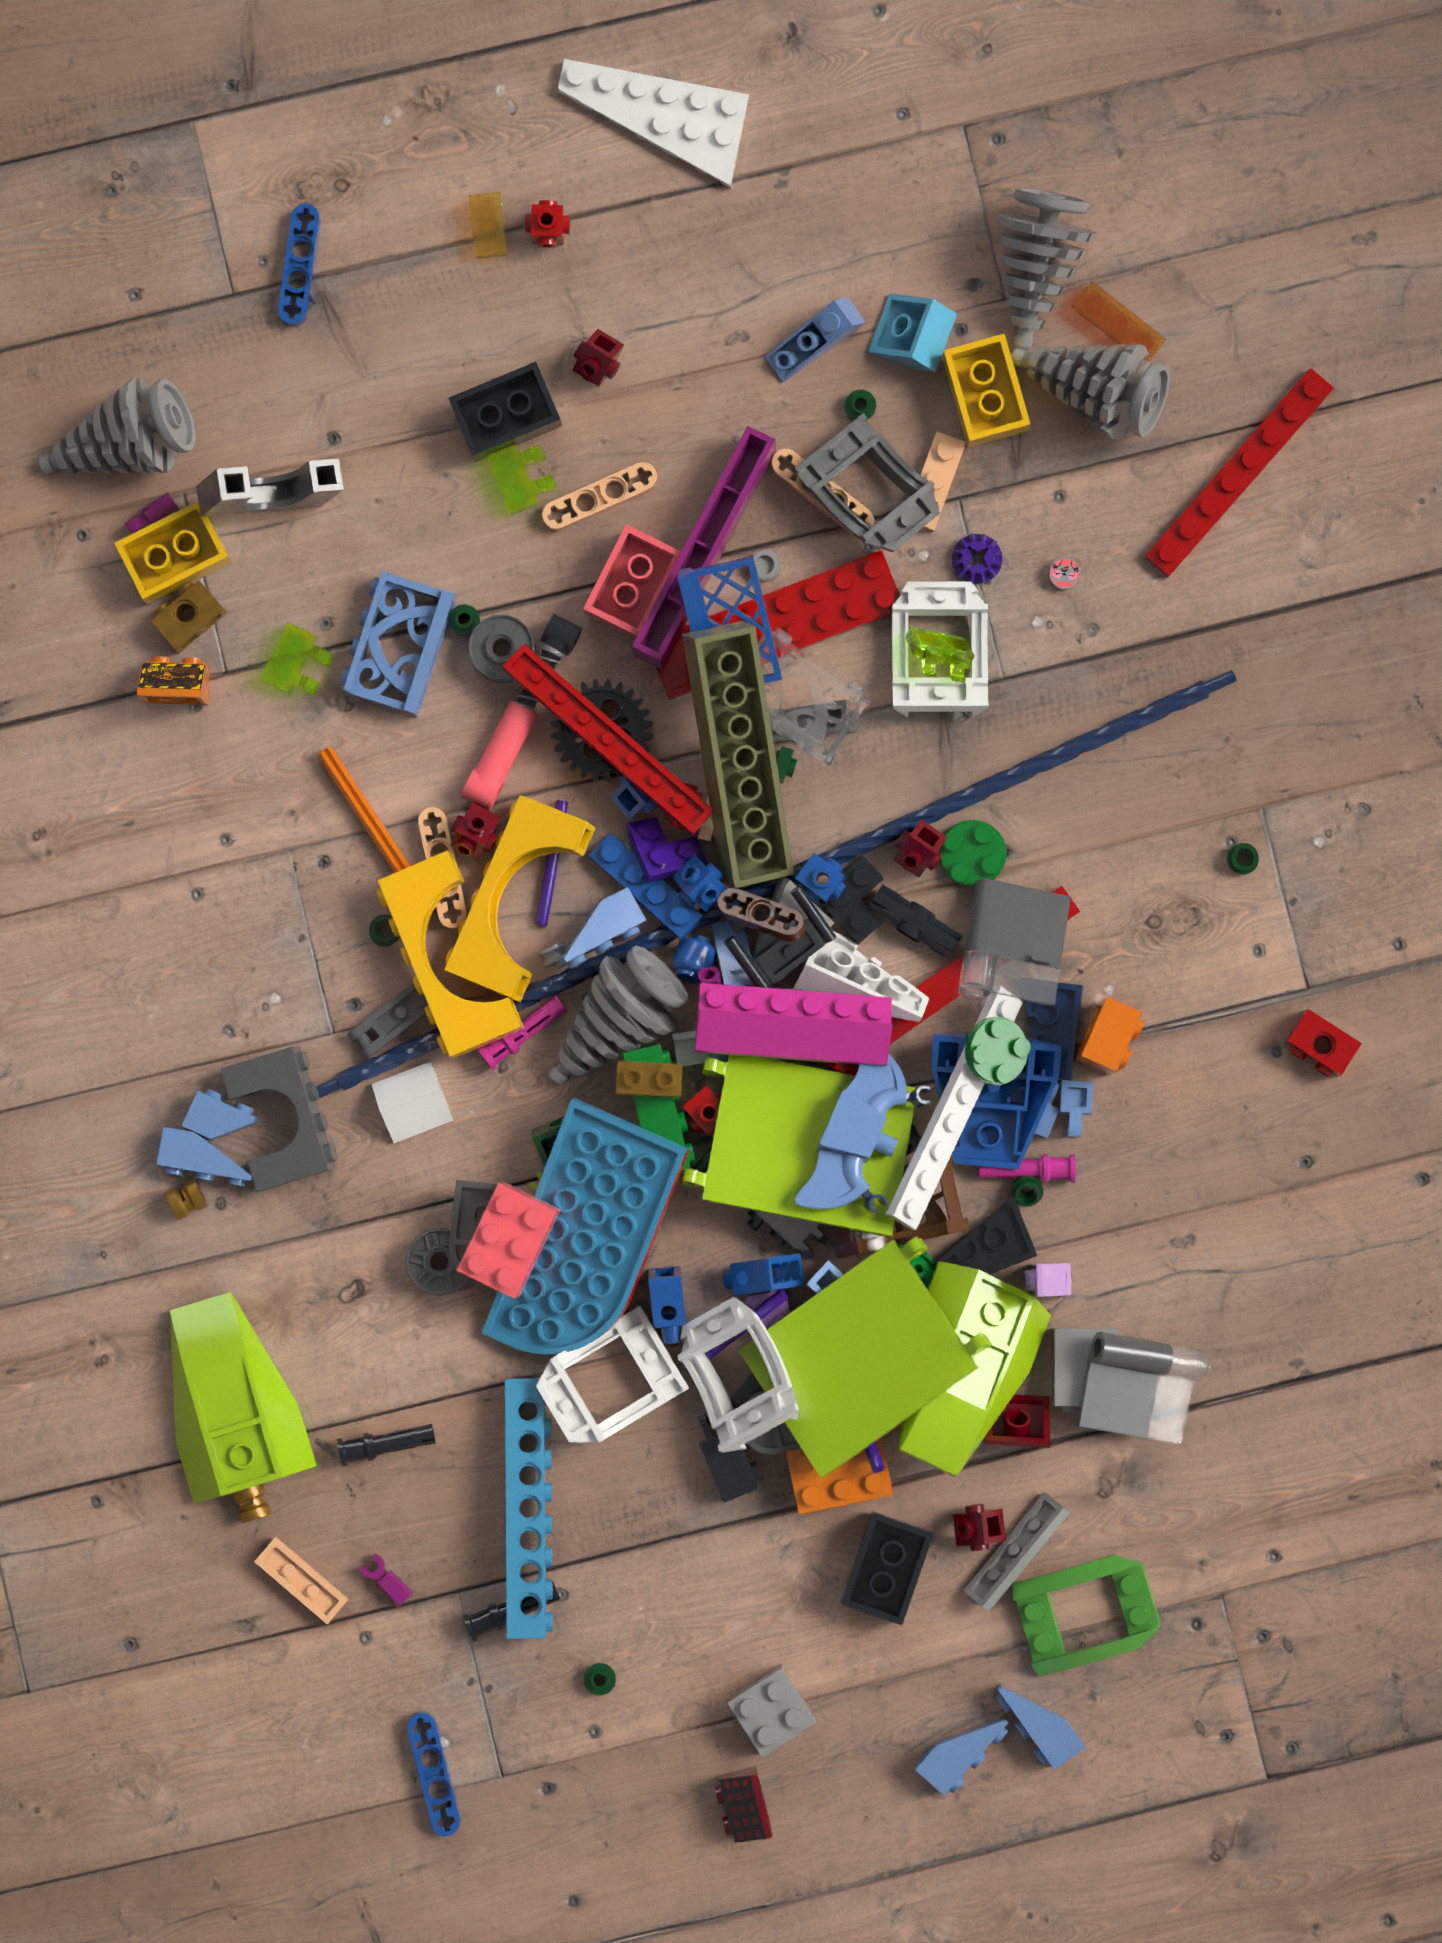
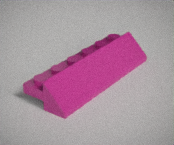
[695,983,892,1066]

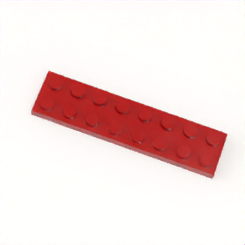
[656,550,900,700]

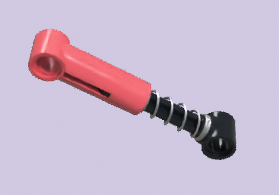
[461,614,583,811]

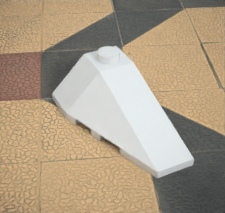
[793,931,929,1022]

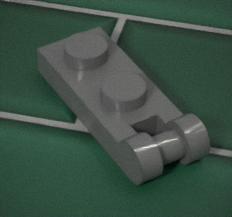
[347,983,429,1060]

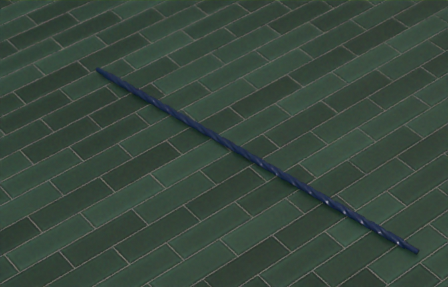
[317,670,1237,1099]

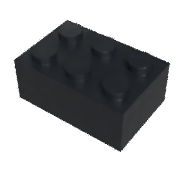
[448,361,562,462]
[840,1510,934,1625]

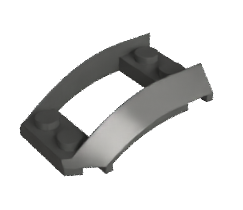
[793,413,940,552]

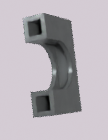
[196,458,344,517]
[221,1046,337,1192]

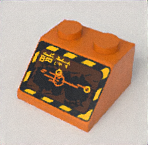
[137,656,210,705]

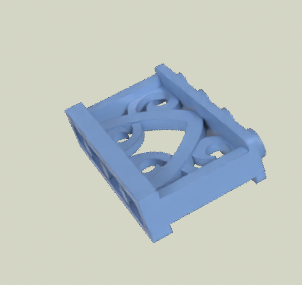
[340,571,456,717]

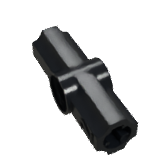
[868,884,963,959]

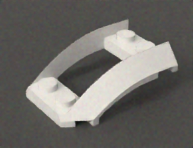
[892,582,989,718]
[677,1297,799,1452]
[536,1306,689,1443]

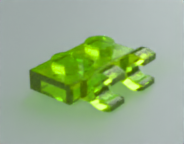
[487,444,557,516]
[260,622,334,696]
[905,627,975,683]

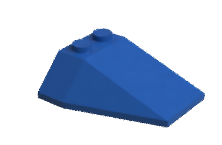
[931,1033,1062,1169]

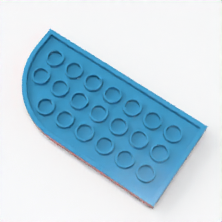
[482,1098,690,1355]

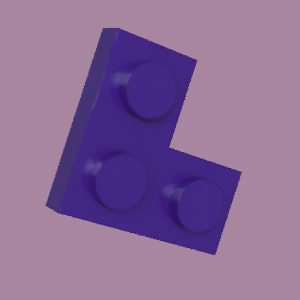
[625,816,708,882]

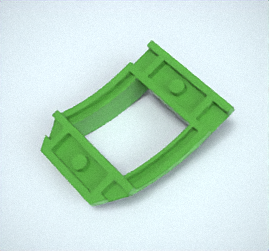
[1012,1554,1161,1676]

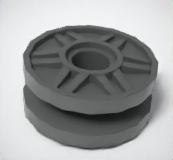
[468,614,536,684]
[405,1228,469,1296]

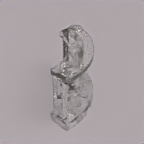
[758,628,871,766]

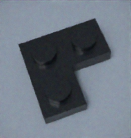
[819,855,884,945]

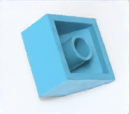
[868,293,957,372]

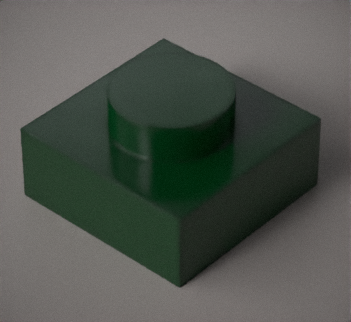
[777,746,798,783]

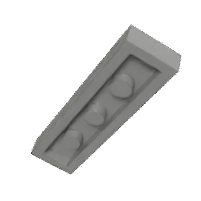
[963,1492,1070,1612]

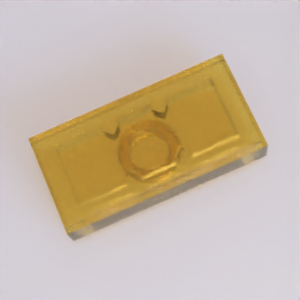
[469,192,507,259]

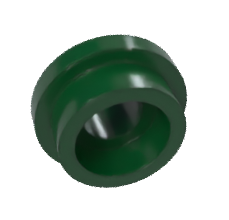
[845,390,876,420]
[448,604,480,636]
[1227,843,1259,875]
[369,915,400,947]
[1011,1175,1043,1207]
[584,1663,616,1696]

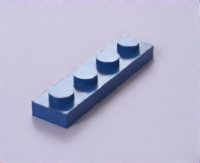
[589,832,703,941]

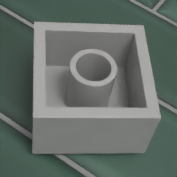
[727,1665,817,1758]

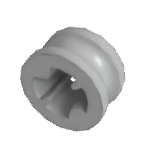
[538,942,566,968]

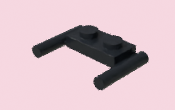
[724,885,836,988]

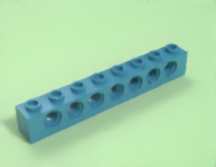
[505,1378,553,1639]

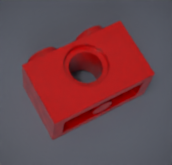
[1284,1009,1362,1078]

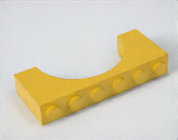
[445,795,595,1003]
[376,850,525,1058]

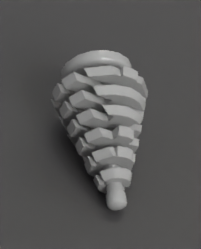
[997,187,1097,350]
[1011,344,1170,441]
[38,377,196,474]
[548,946,688,1085]

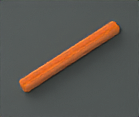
[318,747,410,873]

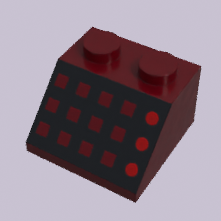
[714,1766,773,1843]

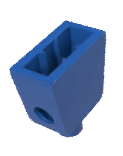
[723,1253,805,1295]
[649,1266,686,1343]

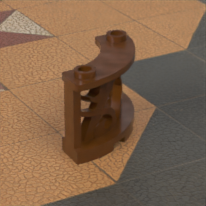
[835,1155,970,1259]

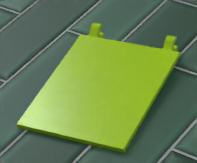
[681,1055,917,1237]
[738,1236,992,1479]

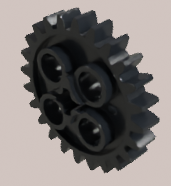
[550,679,653,782]

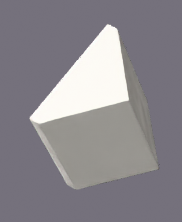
[371,1061,454,1144]

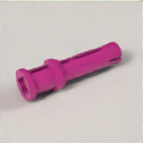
[477,995,567,1071]
[979,1154,1076,1183]

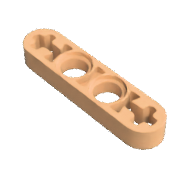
[772,449,874,537]
[542,462,657,531]
[418,807,467,929]

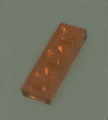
[1072,281,1166,361]

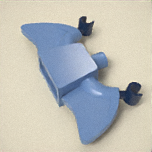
[794,1054,931,1213]

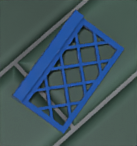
[678,556,782,684]

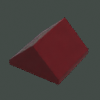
[983,1394,1051,1448]

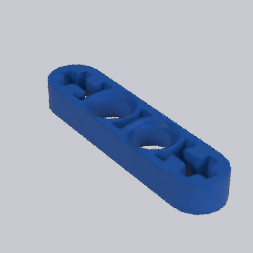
[278,203,321,327]
[407,1711,461,1836]

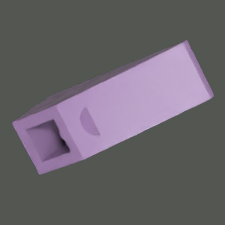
[1024,1263,1071,1297]

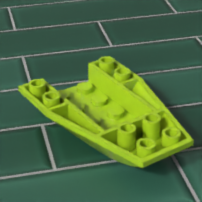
[898,1261,1051,1477]
[170,1292,317,1504]

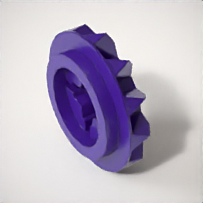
[952,534,1002,584]

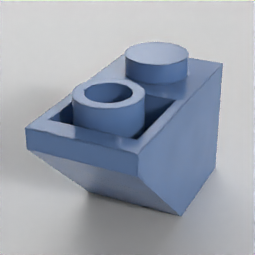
[181,1088,259,1140]

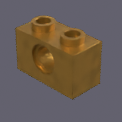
[151,580,227,654]
[616,1061,683,1098]

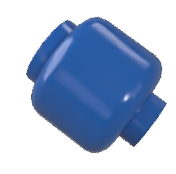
[672,935,718,984]

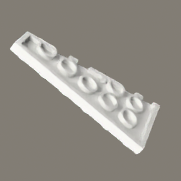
[558,59,749,189]

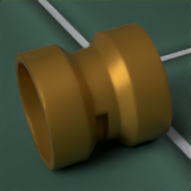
[165,1178,208,1220]
[233,1484,272,1523]

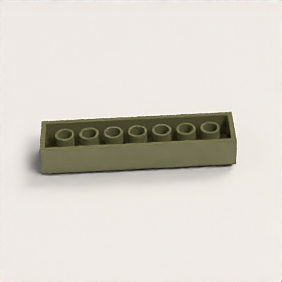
[682,621,794,888]

